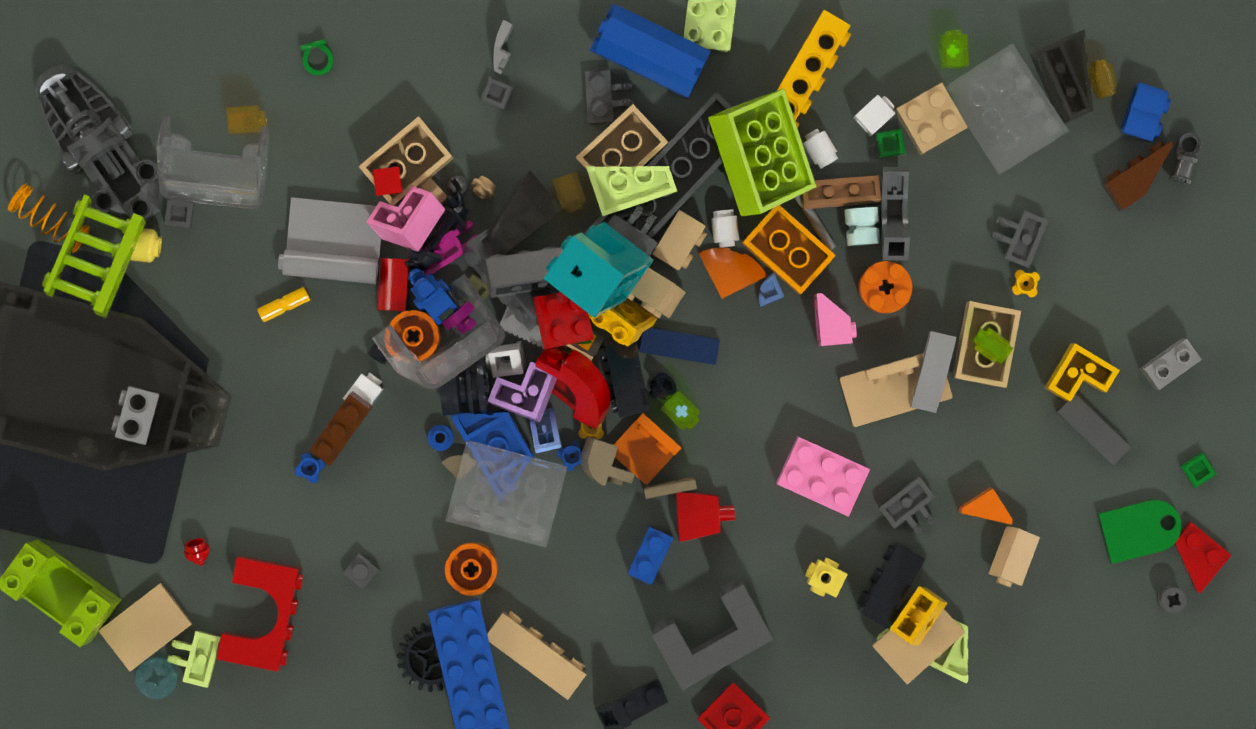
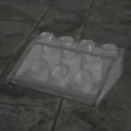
[945,43,1069,175]
[445,440,567,548]

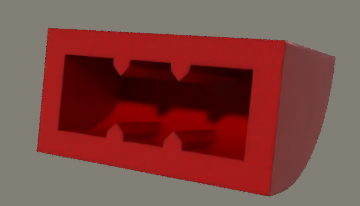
[377,258,410,312]

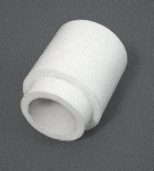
[803,129,838,169]
[711,209,740,248]

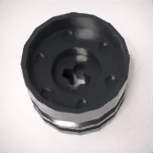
[438,359,490,416]

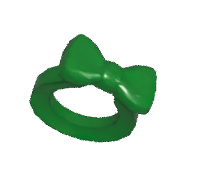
[300,39,334,76]

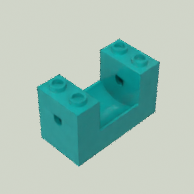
[544,222,654,318]

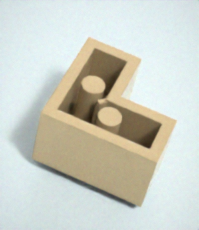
[628,268,686,319]

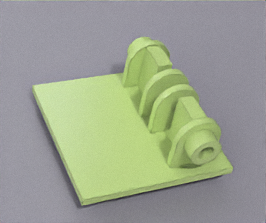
[683,0,736,52]

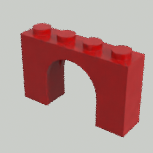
[217,556,304,672]

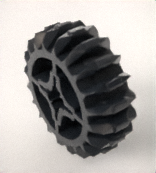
[397,623,444,692]

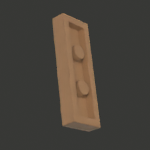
[802,175,882,209]

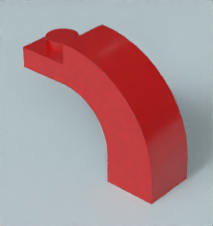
[535,347,611,430]

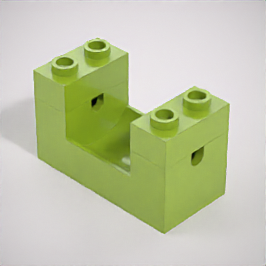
[0,539,121,648]

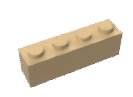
[487,611,587,700]

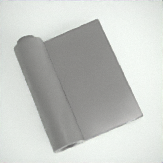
[278,197,381,284]

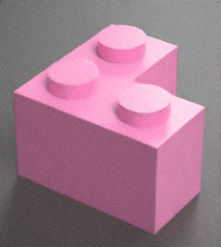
[366,186,445,251]

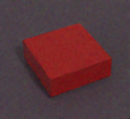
[373,166,403,196]

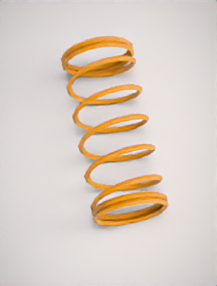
[8,183,90,254]

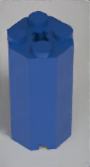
[590,4,711,99]

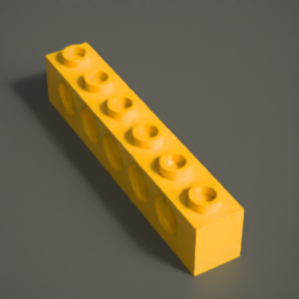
[777,10,851,128]

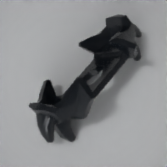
[405,192,468,271]

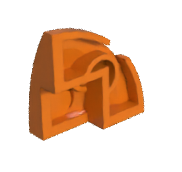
[698,248,767,299]

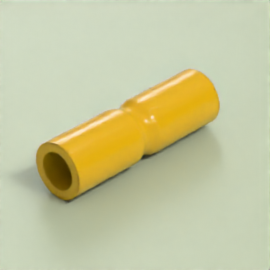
[257,286,311,322]

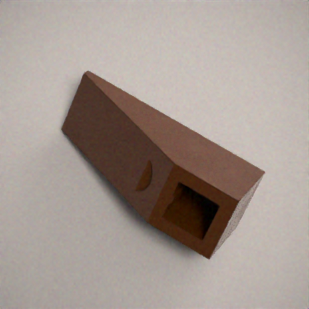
[1102,141,1174,211]

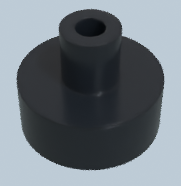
[650,373,677,400]

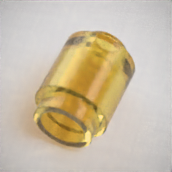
[1087,59,1118,99]

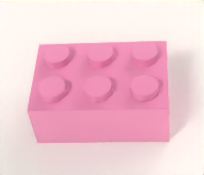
[776,436,870,517]

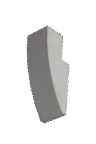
[911,331,957,413]

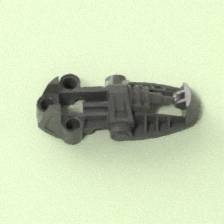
[35,64,162,221]

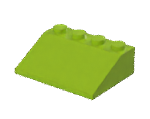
[708,89,816,216]

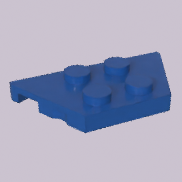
[451,411,534,502]

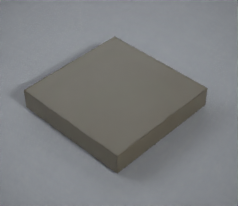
[644,477,697,499]

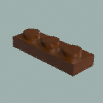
[309,391,373,466]

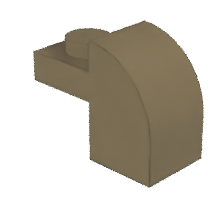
[581,436,635,486]

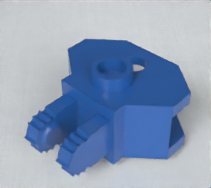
[408,268,459,325]

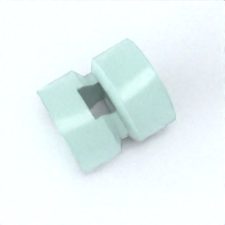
[844,207,880,246]

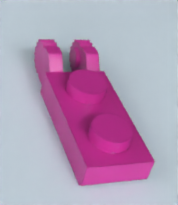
[409,220,479,276]

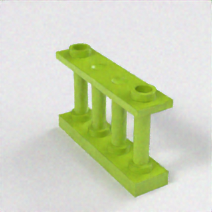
[42,194,146,318]

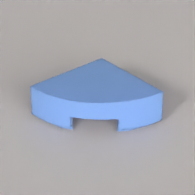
[758,273,784,307]

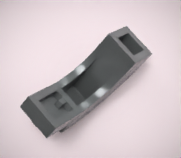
[880,167,910,261]

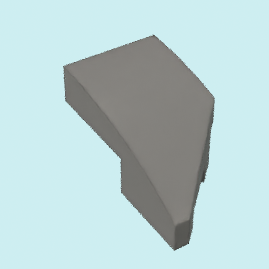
[493,20,513,74]

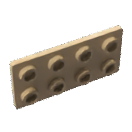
[839,353,953,427]

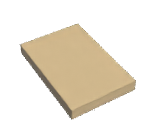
[99,583,193,672]
[872,609,965,685]

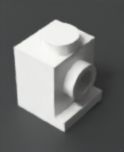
[486,341,527,378]

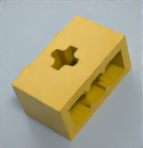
[890,586,947,646]

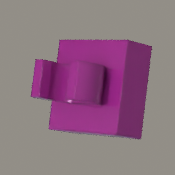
[442,301,477,334]

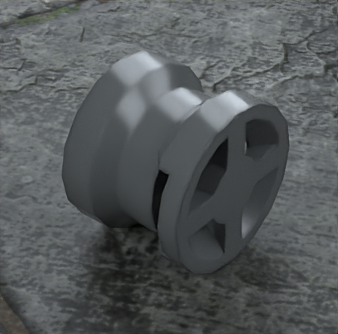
[1157,586,1187,613]

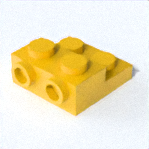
[588,298,657,347]

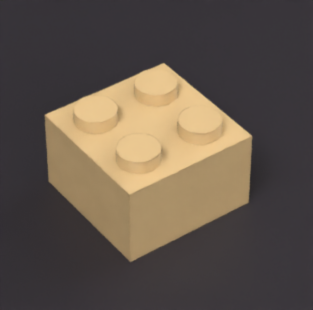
[894,83,968,155]

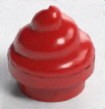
[184,538,210,566]

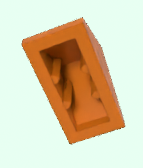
[958,488,1013,525]

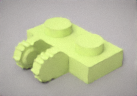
[167,630,221,688]

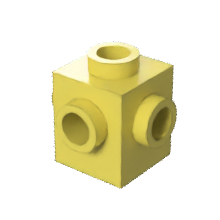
[805,558,848,597]

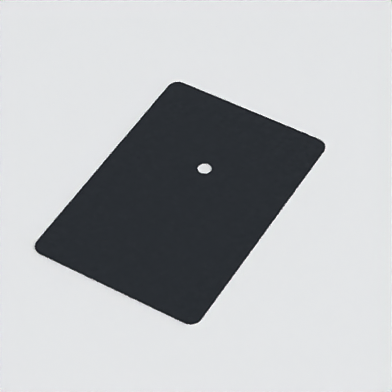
[0,241,209,564]

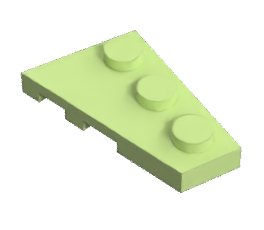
[586,166,677,216]

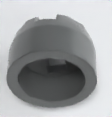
[446,175,468,196]

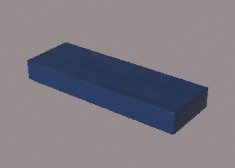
[639,328,720,365]

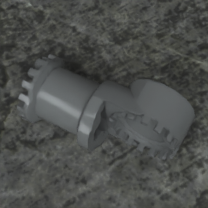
[1169,133,1202,185]

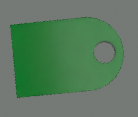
[1098,500,1181,564]

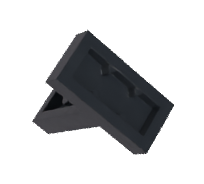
[595,679,668,729]

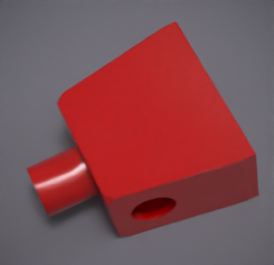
[676,491,735,542]

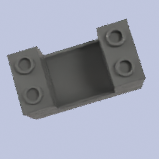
[651,579,774,691]

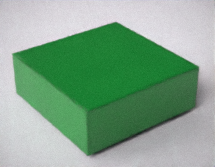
[875,128,906,159]
[1180,452,1217,488]

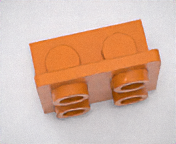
[614,413,681,485]

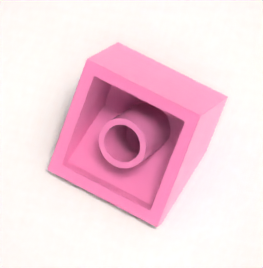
[813,293,857,346]

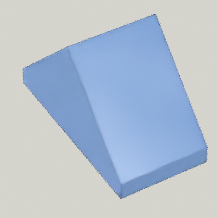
[529,408,562,453]

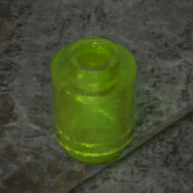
[973,327,1013,365]

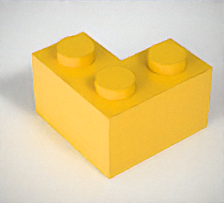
[1044,343,1120,402]

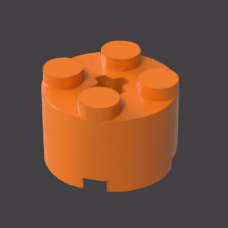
[858,261,912,314]
[387,310,441,362]
[445,542,498,596]

